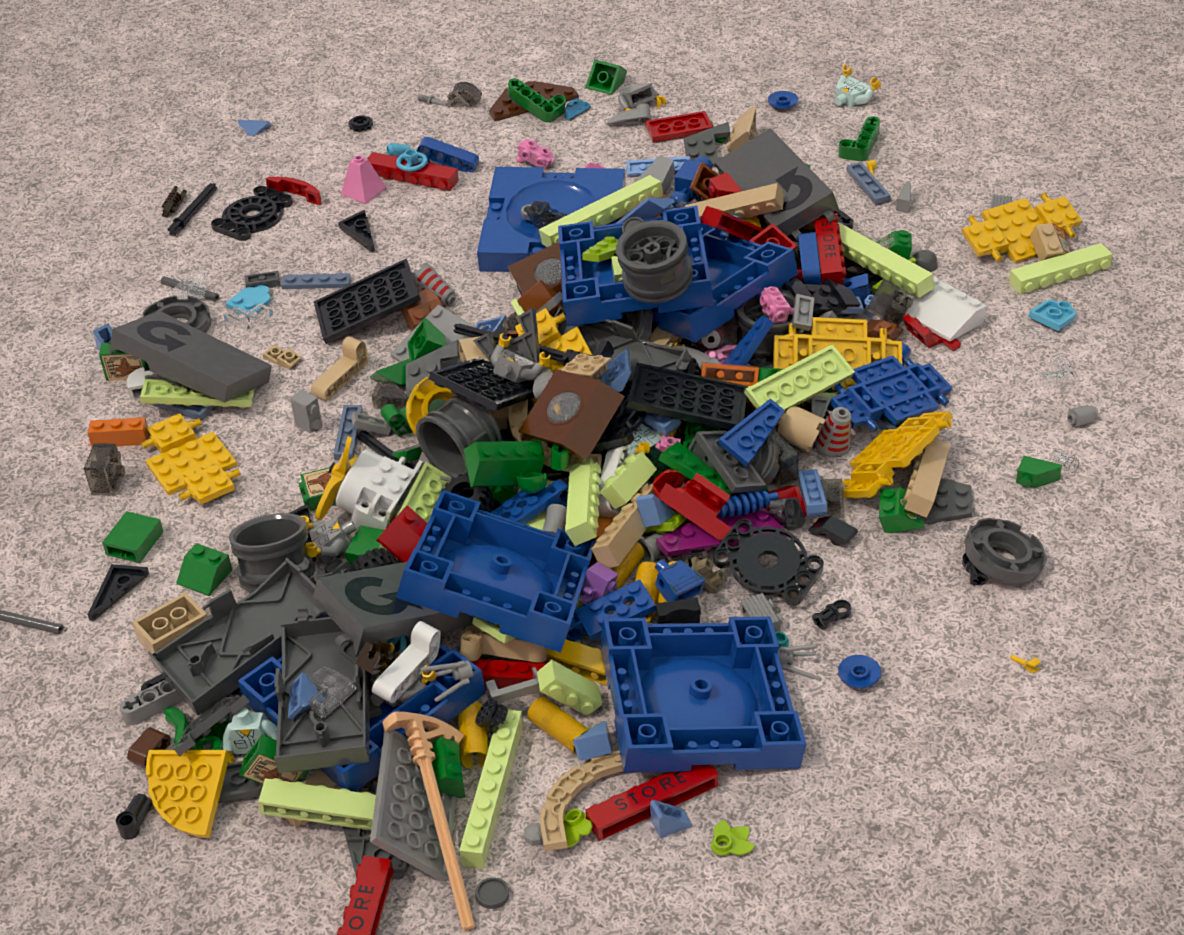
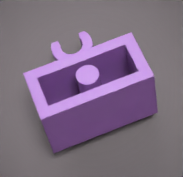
[580,562,618,605]

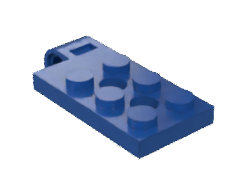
[491,480,569,524]
[566,579,656,642]

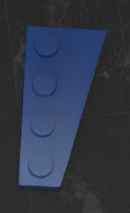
[722,316,774,366]
[718,398,785,467]

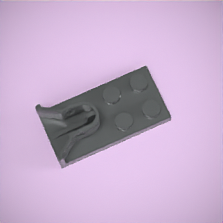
[689,430,766,493]

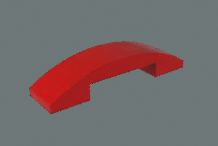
[266,177,322,205]

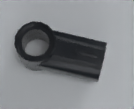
[115,793,153,840]

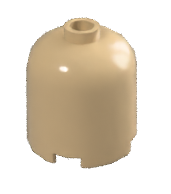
[778,407,826,453]

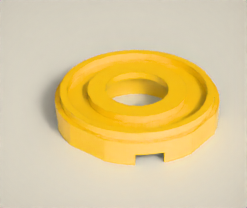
[406,377,455,436]

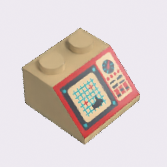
[1030,223,1071,261]

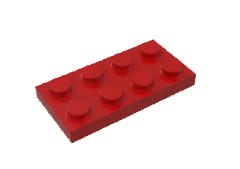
[645,111,713,142]

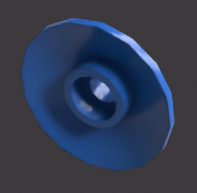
[768,91,798,109]
[838,655,881,688]

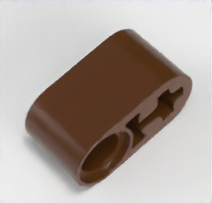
[127,727,171,768]

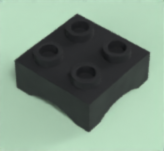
[656,597,701,624]

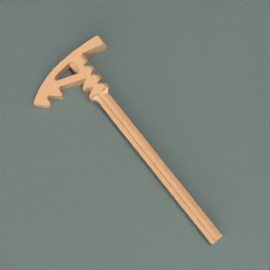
[382,712,476,931]

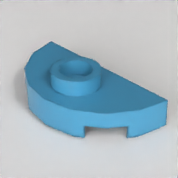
[565,99,591,120]

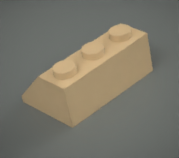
[728,106,756,152]

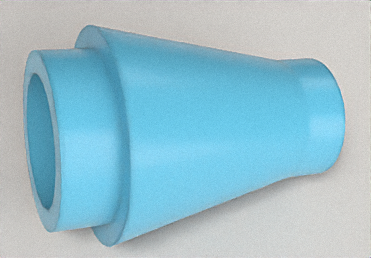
[386,143,410,157]

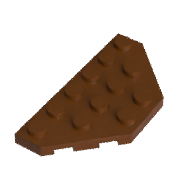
[489,81,579,122]

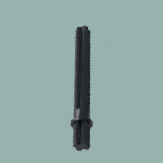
[167,183,217,235]

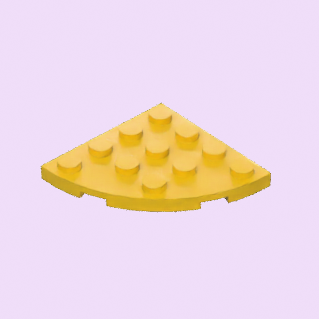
[146,750,230,838]

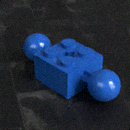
[670,156,713,208]

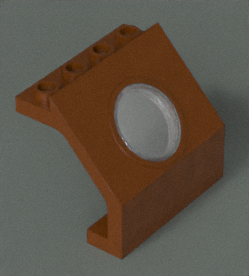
[508,242,562,294]
[518,369,625,464]

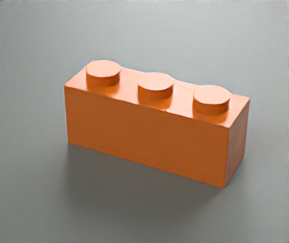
[701,362,759,386]
[87,417,149,448]

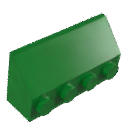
[463,441,545,487]

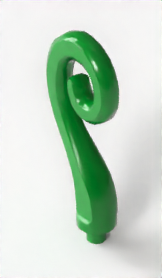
[164,707,223,750]

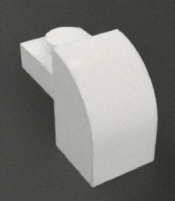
[127,367,164,400]

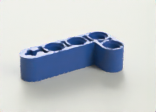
[416,137,479,172]
[798,232,822,285]

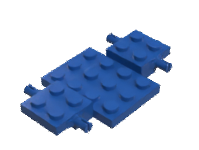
[830,356,953,432]

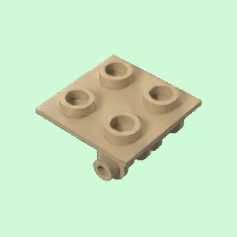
[561,353,611,380]

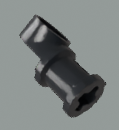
[962,553,988,586]
[812,600,851,630]

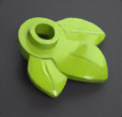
[564,809,592,848]
[711,820,755,856]

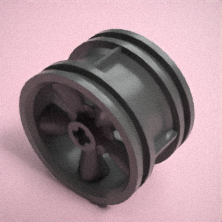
[416,395,502,478]
[229,513,315,592]

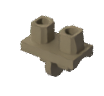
[691,556,725,594]

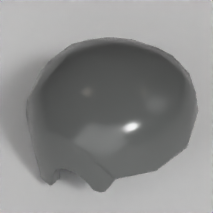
[911,250,938,272]

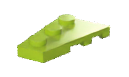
[582,236,618,262]

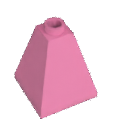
[341,155,386,204]

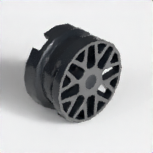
[475,698,508,734]

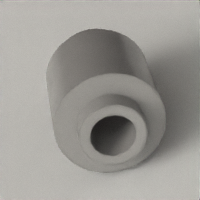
[1067,405,1097,427]

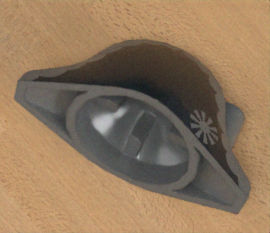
[769,497,806,528]

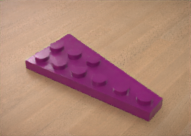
[656,507,787,557]

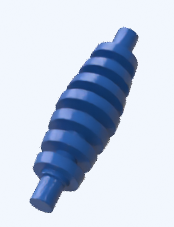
[717,491,778,518]

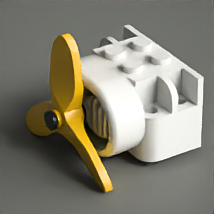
[315,436,423,530]

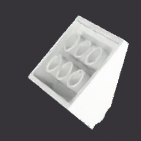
[895,277,987,342]

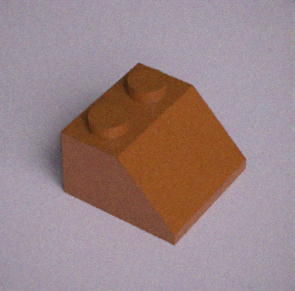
[401,288,443,331]

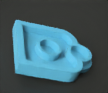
[225,285,271,318]
[1028,300,1076,331]

